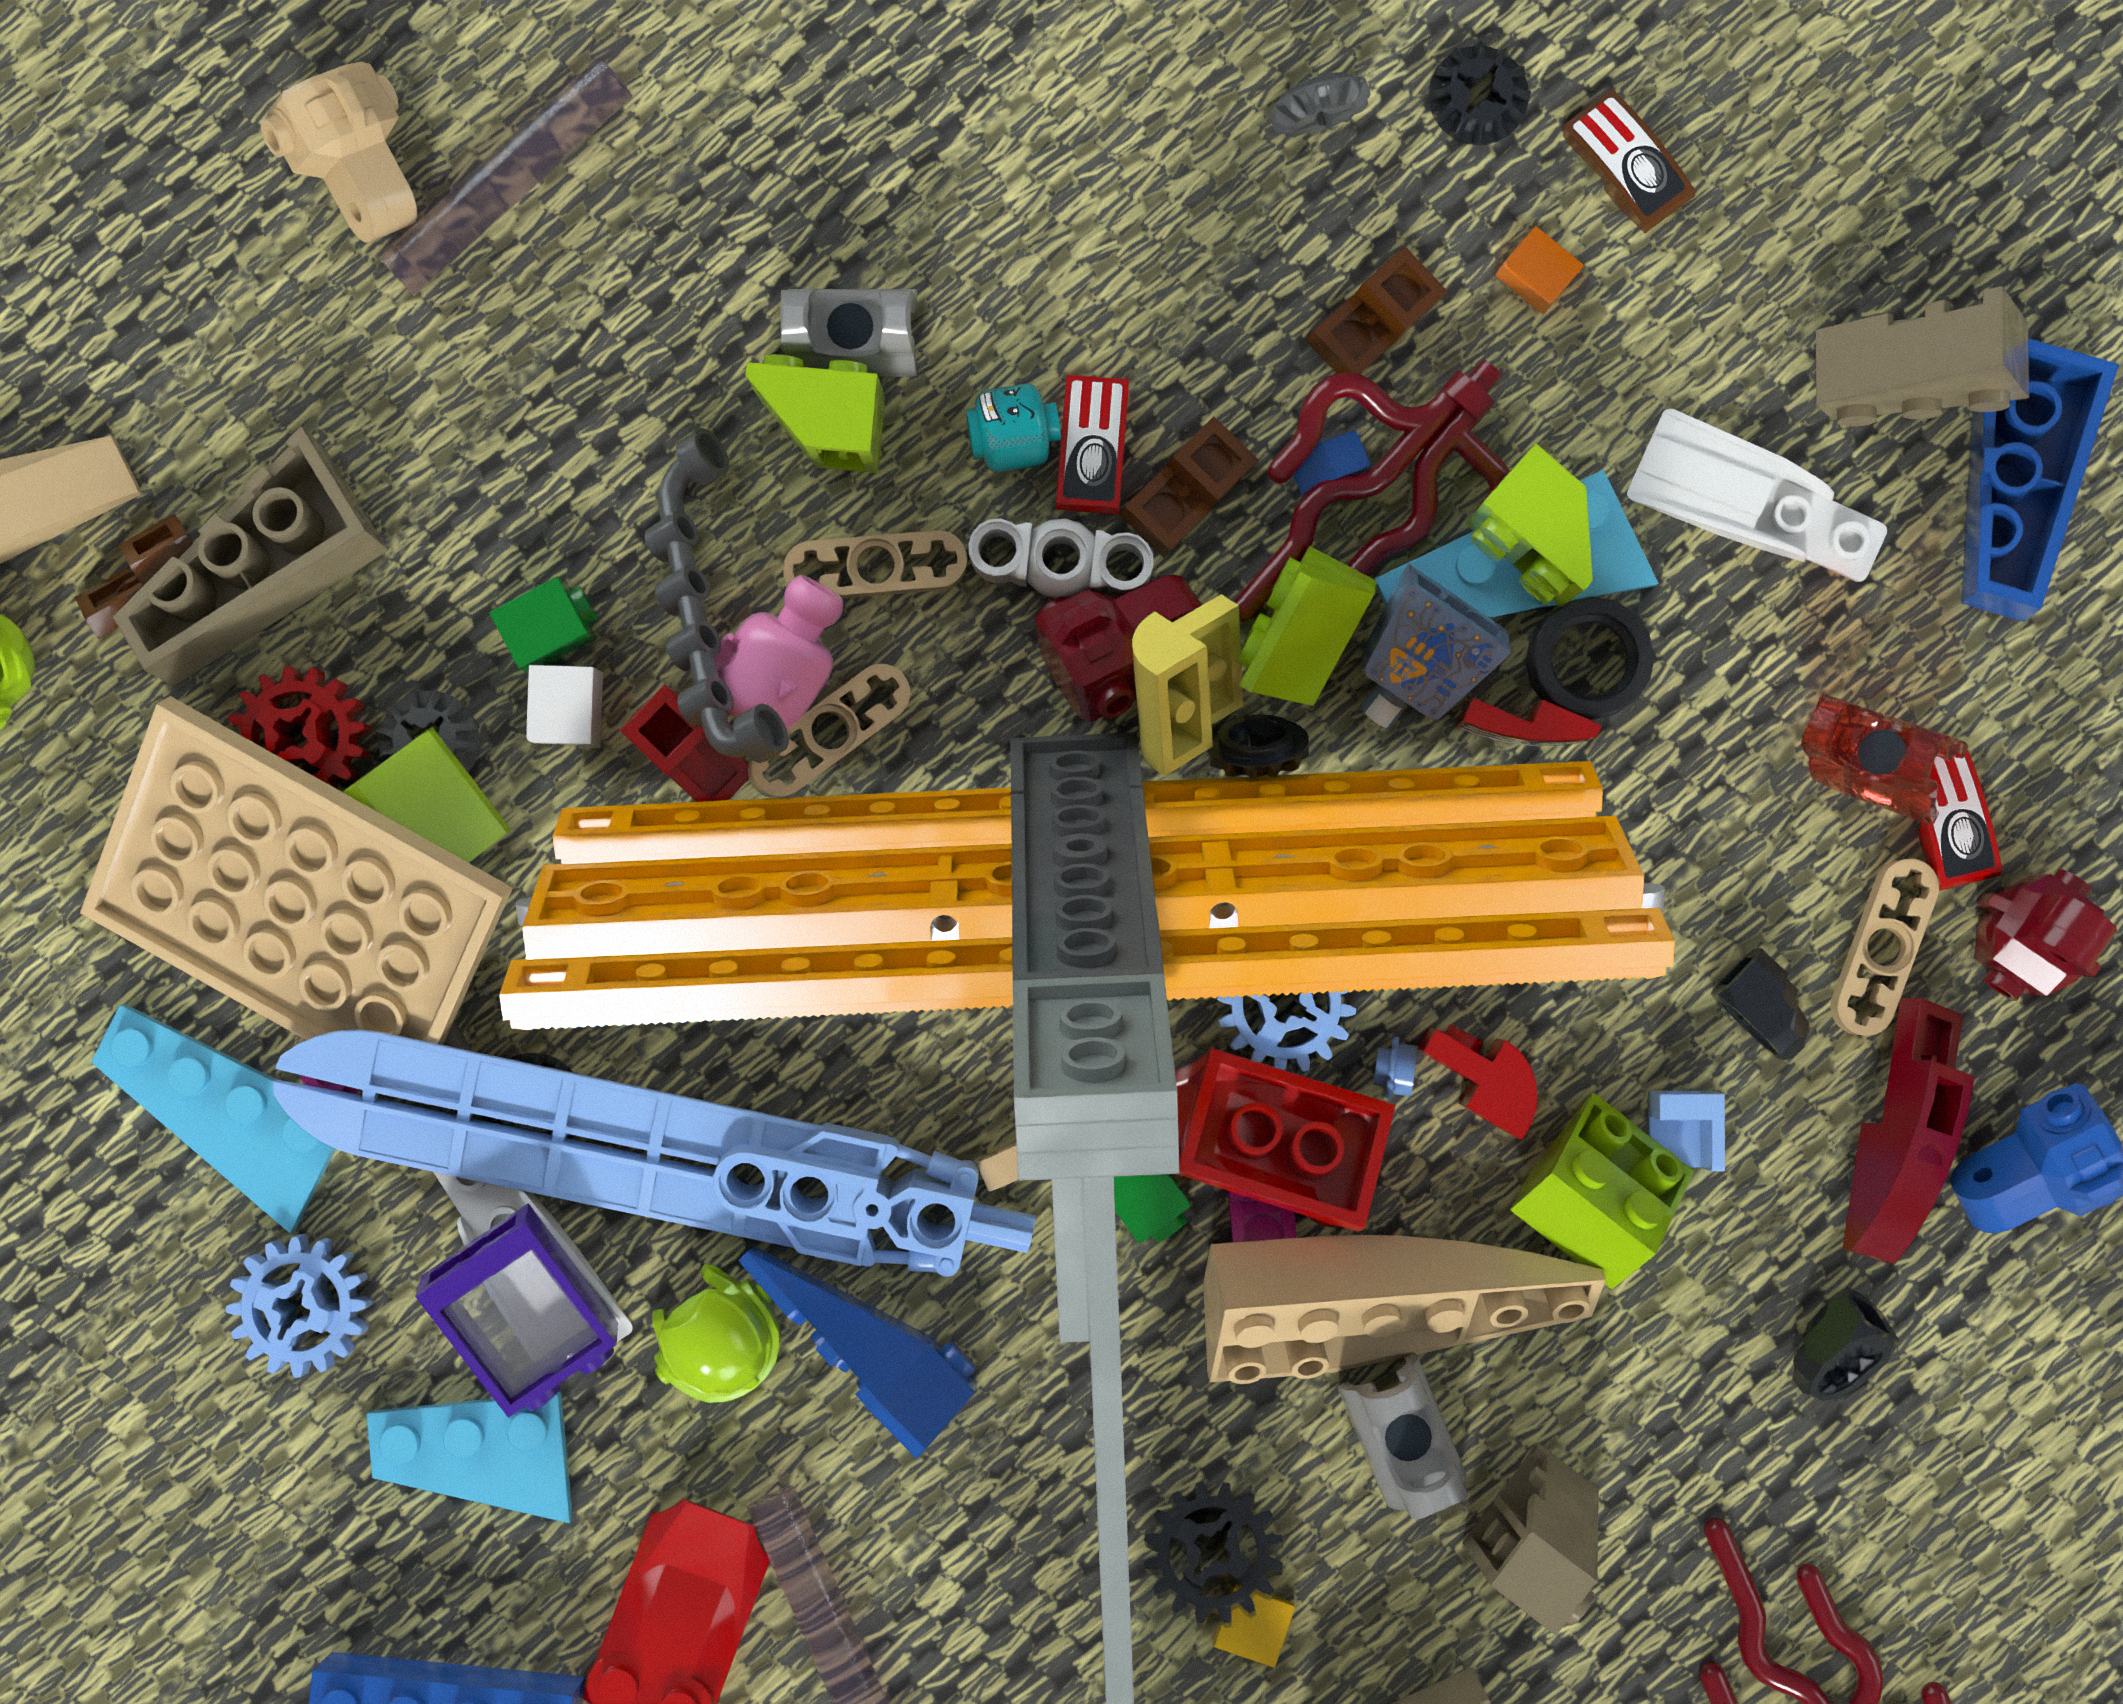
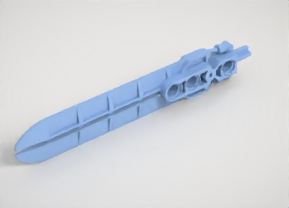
[273,1029,1036,1277]

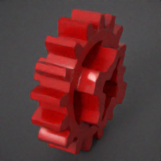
[228,666,372,790]

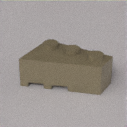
[1816,286,2029,427]
[1463,1443,1599,1636]

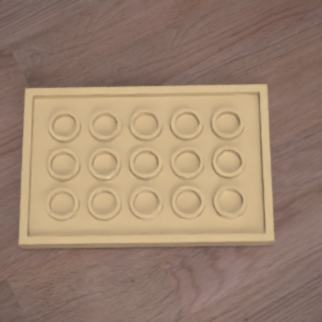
[80,696,513,1045]

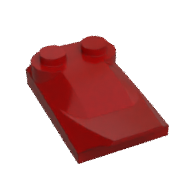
[1175,1048,1396,1232]
[582,1498,772,1704]

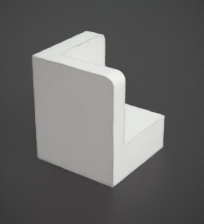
[526,665,603,748]

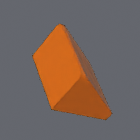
[1495,226,1584,315]

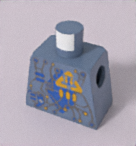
[1360,564,1511,728]

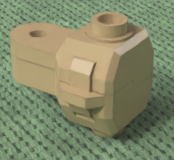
[261,62,417,243]

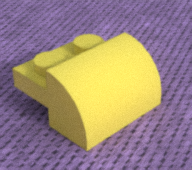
[1132,594,1243,776]

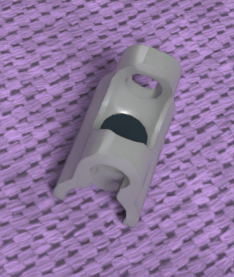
[781,289,917,377]
[1337,1353,1468,1519]

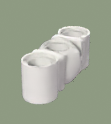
[968,518,1154,598]

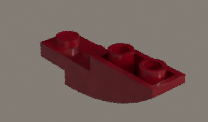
[1842,998,1975,1264]

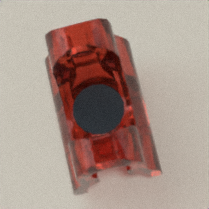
[1801,694,1968,825]

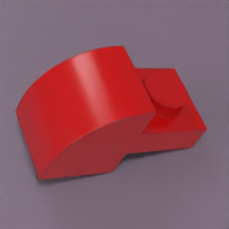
[619,683,749,802]
[1417,1024,1538,1140]

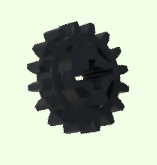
[1144,1482,1283,1628]

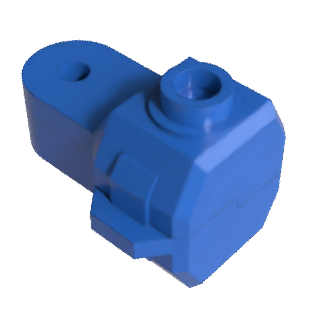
[1951,1083,2123,1233]

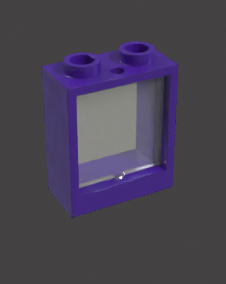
[415,1203,618,1418]

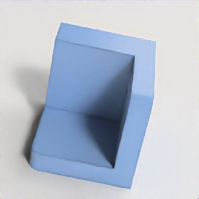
[1648,1091,1725,1171]

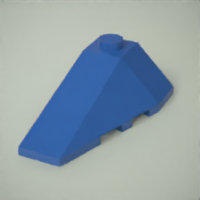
[738,1246,977,1459]

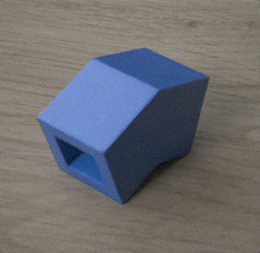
[1293,430,1371,495]

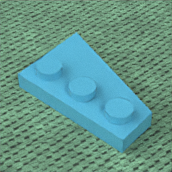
[366,1392,573,1523]

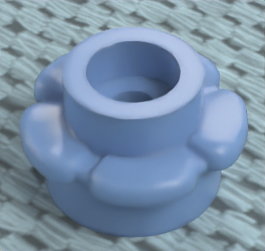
[1374,1037,1418,1099]

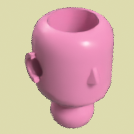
[715,575,843,729]

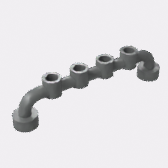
[645,428,789,763]

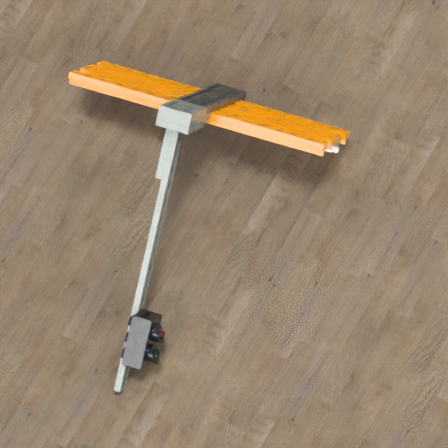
[499,732,1675,1704]

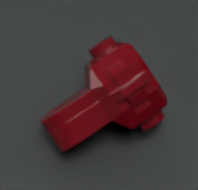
[1034,574,1203,722]
[1974,869,2117,1001]

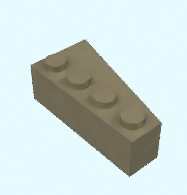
[113,426,388,686]

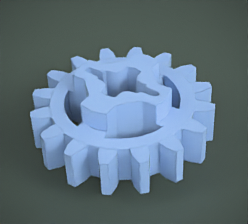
[1216,990,1356,1072]
[226,1234,373,1378]

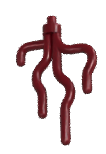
[1234,359,1510,622]
[1699,1518,1952,1704]

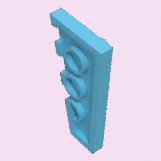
[1374,470,1659,619]
[91,1005,336,1233]

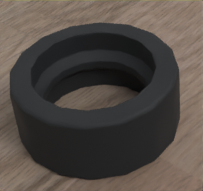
[1525,596,1655,720]

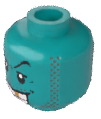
[966,383,1061,472]

